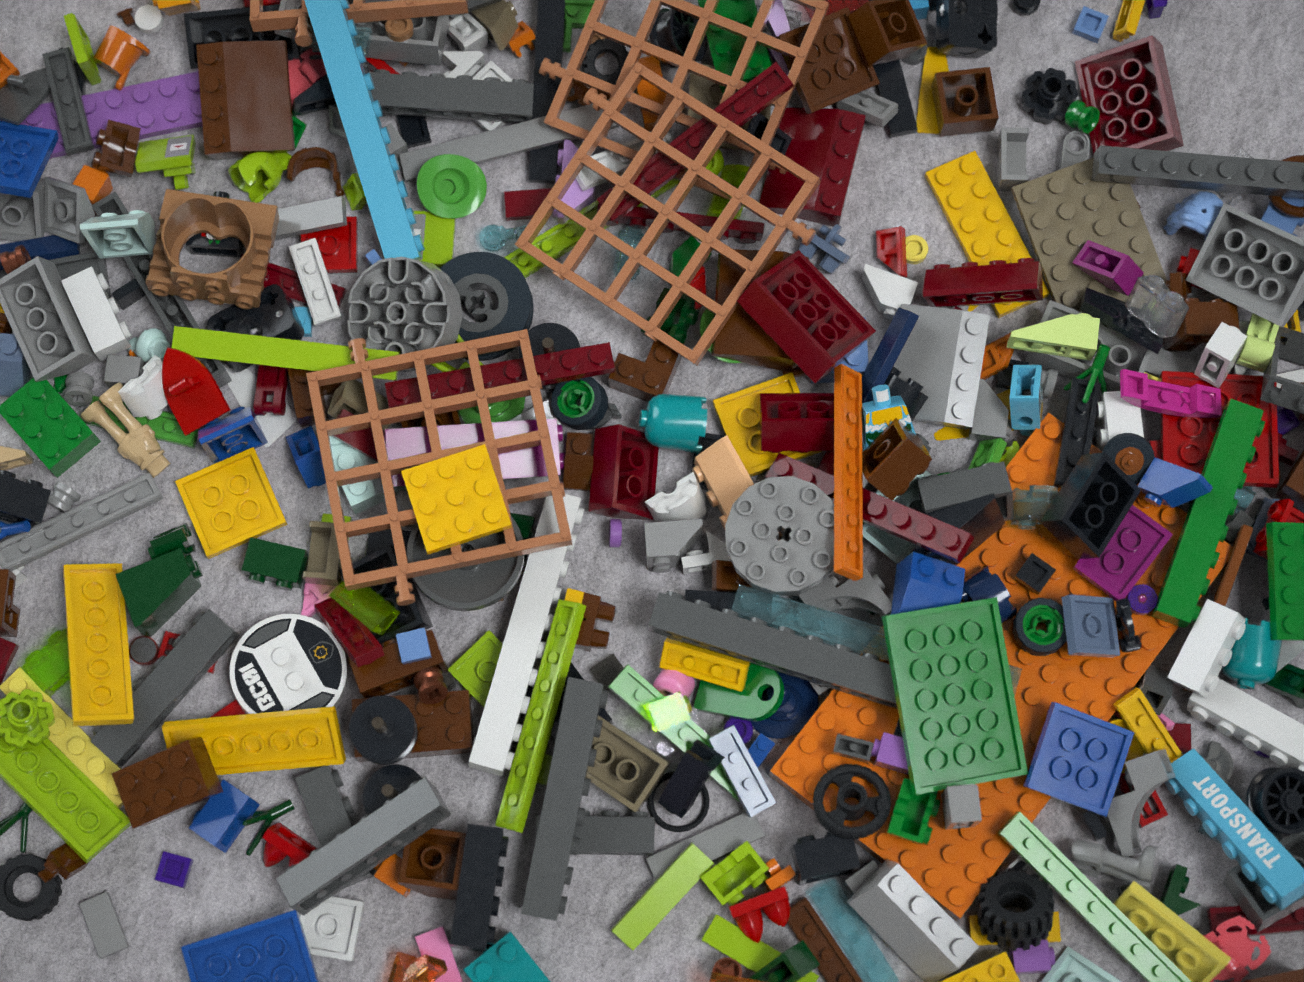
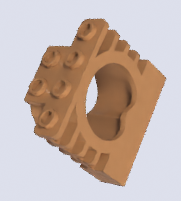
[146,189,279,309]

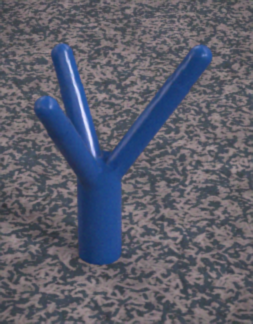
[0,520,31,540]

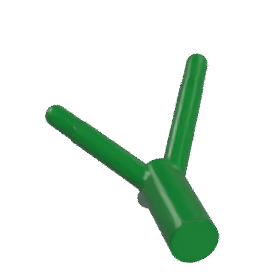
[1064,344,1111,403]

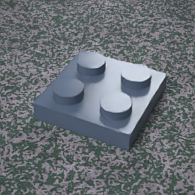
[1062,594,1120,658]

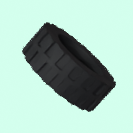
[0,854,62,921]

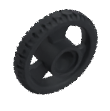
[813,764,891,839]

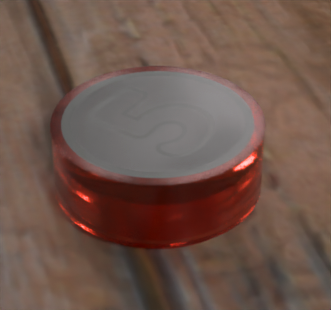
[129,636,160,666]

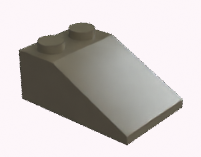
[586,715,671,812]

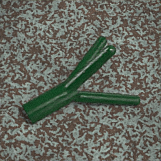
[242,799,295,856]
[0,802,32,853]

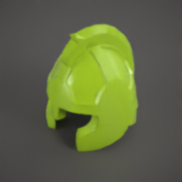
[228,152,292,203]

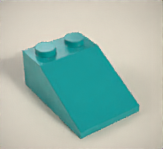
[463,931,550,982]

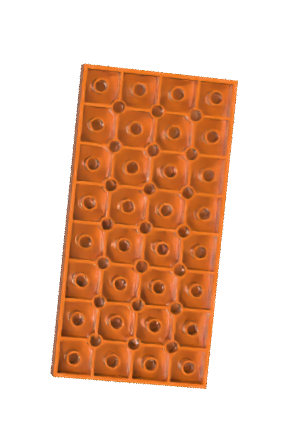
[769,412,1234,921]

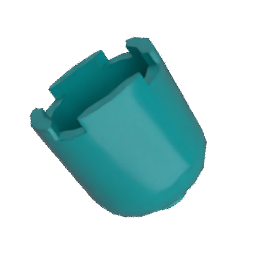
[639,394,707,453]
[1221,618,1282,689]

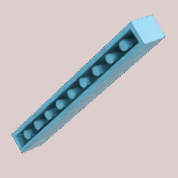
[304,0,425,260]

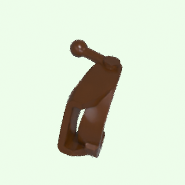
[287,147,344,197]

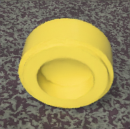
[906,235,928,264]

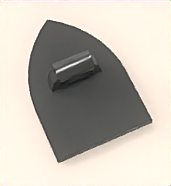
[0,68,51,125]

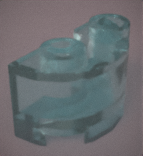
[1011,485,1058,530]

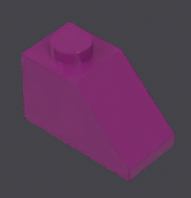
[1072,240,1144,296]

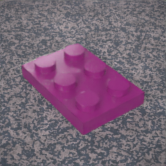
[1073,505,1173,601]

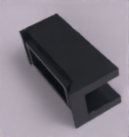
[658,739,725,819]

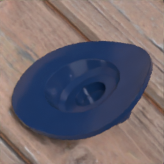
[750,671,819,739]

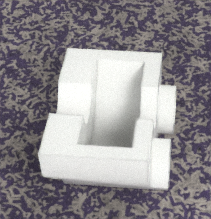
[118,355,168,420]
[645,472,707,522]

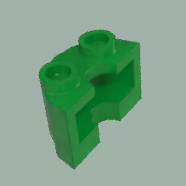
[887,778,941,845]

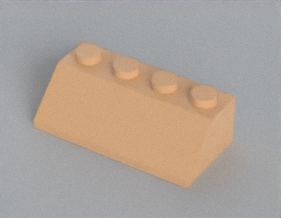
[692,435,783,541]

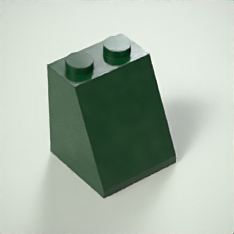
[115,548,203,638]

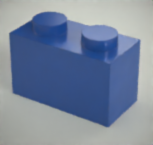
[189,779,260,853]

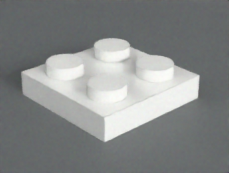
[300,897,365,962]

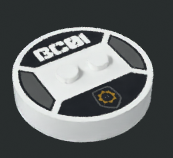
[230,614,348,714]

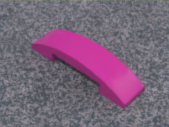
[1120,369,1222,418]

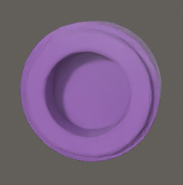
[609,519,622,548]

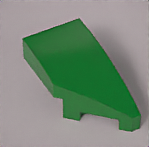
[669,236,712,289]

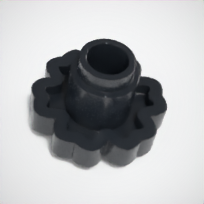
[1021,68,1078,124]

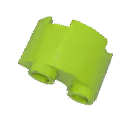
[700,841,769,906]

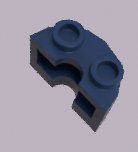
[961,565,1017,623]

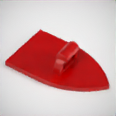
[162,347,231,436]

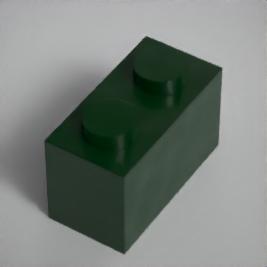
[241,537,309,591]

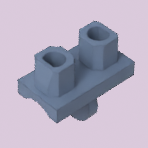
[798,224,850,274]

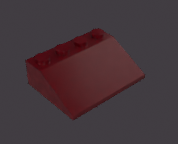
[1075,35,1184,155]
[759,107,866,227]
[737,250,876,384]

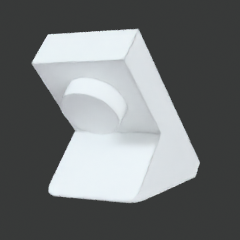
[447,13,488,51]
[442,51,485,78]
[681,531,731,574]

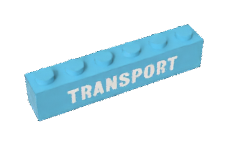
[1165,748,1304,911]

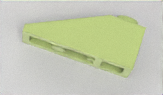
[1007,313,1100,361]

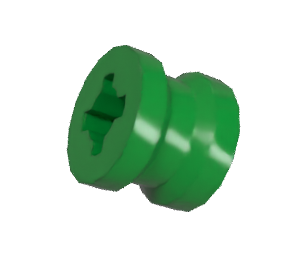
[1065,100,1100,134]

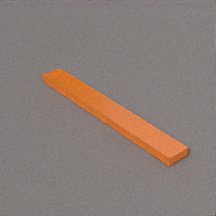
[834,364,863,581]

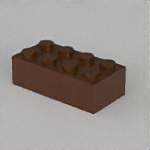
[352,690,474,762]

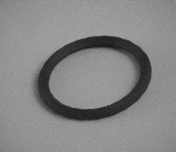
[648,771,710,832]

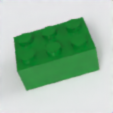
[0,377,101,478]

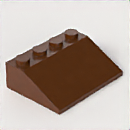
[196,41,295,160]
[712,249,809,372]

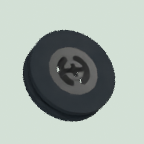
[440,252,534,361]

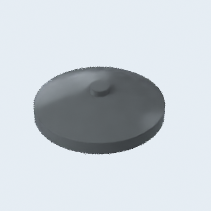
[407,516,525,611]

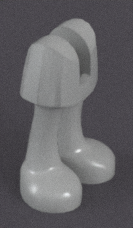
[1070,840,1157,890]

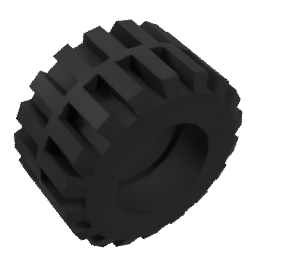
[977,869,1055,951]

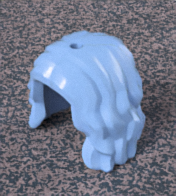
[1163,191,1223,240]

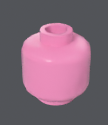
[653,669,695,707]

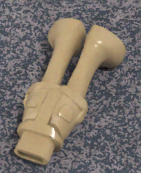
[80,382,171,478]

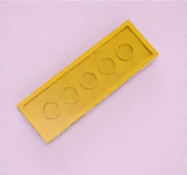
[925,151,1050,319]
[63,563,134,726]
[162,706,346,775]

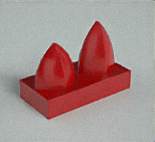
[262,822,317,867]
[729,886,790,943]

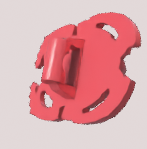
[288,47,327,106]
[1203,915,1271,982]

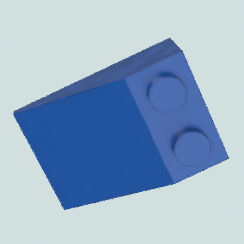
[198,406,268,464]
[891,552,965,615]

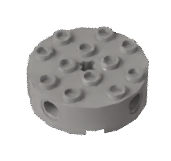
[347,256,463,371]
[725,476,834,596]

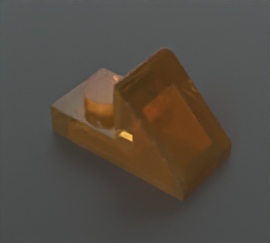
[388,952,448,982]

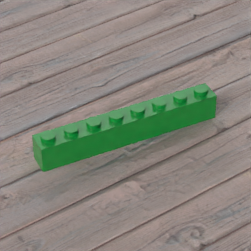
[1151,399,1265,629]

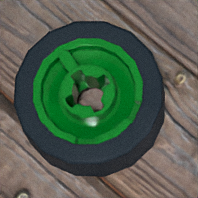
[551,377,608,430]
[1013,598,1067,656]

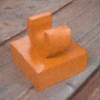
[507,21,536,58]
[764,858,796,892]

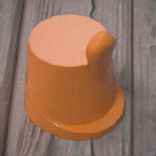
[93,25,151,91]

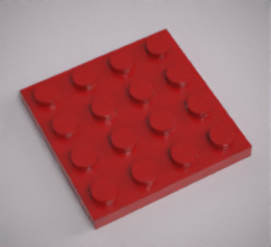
[1160,371,1279,488]

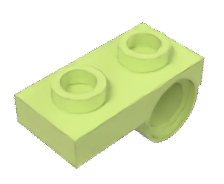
[1236,313,1279,373]

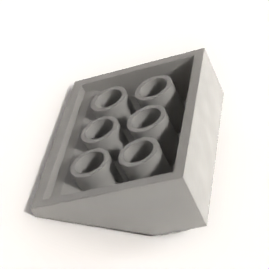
[1186,203,1304,327]
[894,304,990,430]

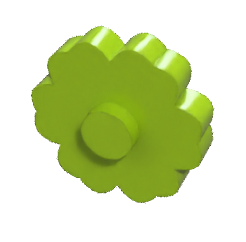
[0,689,55,749]

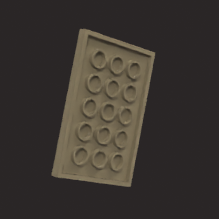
[1011,157,1176,314]

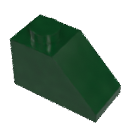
[747,940,820,982]

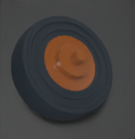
[1102,433,1155,484]

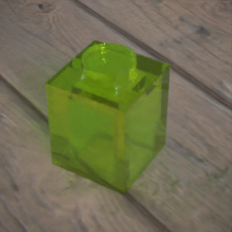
[643,691,692,733]

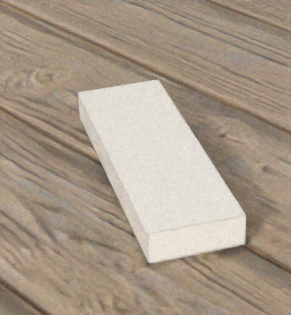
[289,238,342,326]

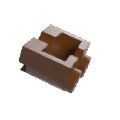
[92,120,141,177]

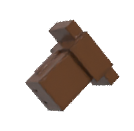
[117,7,135,27]

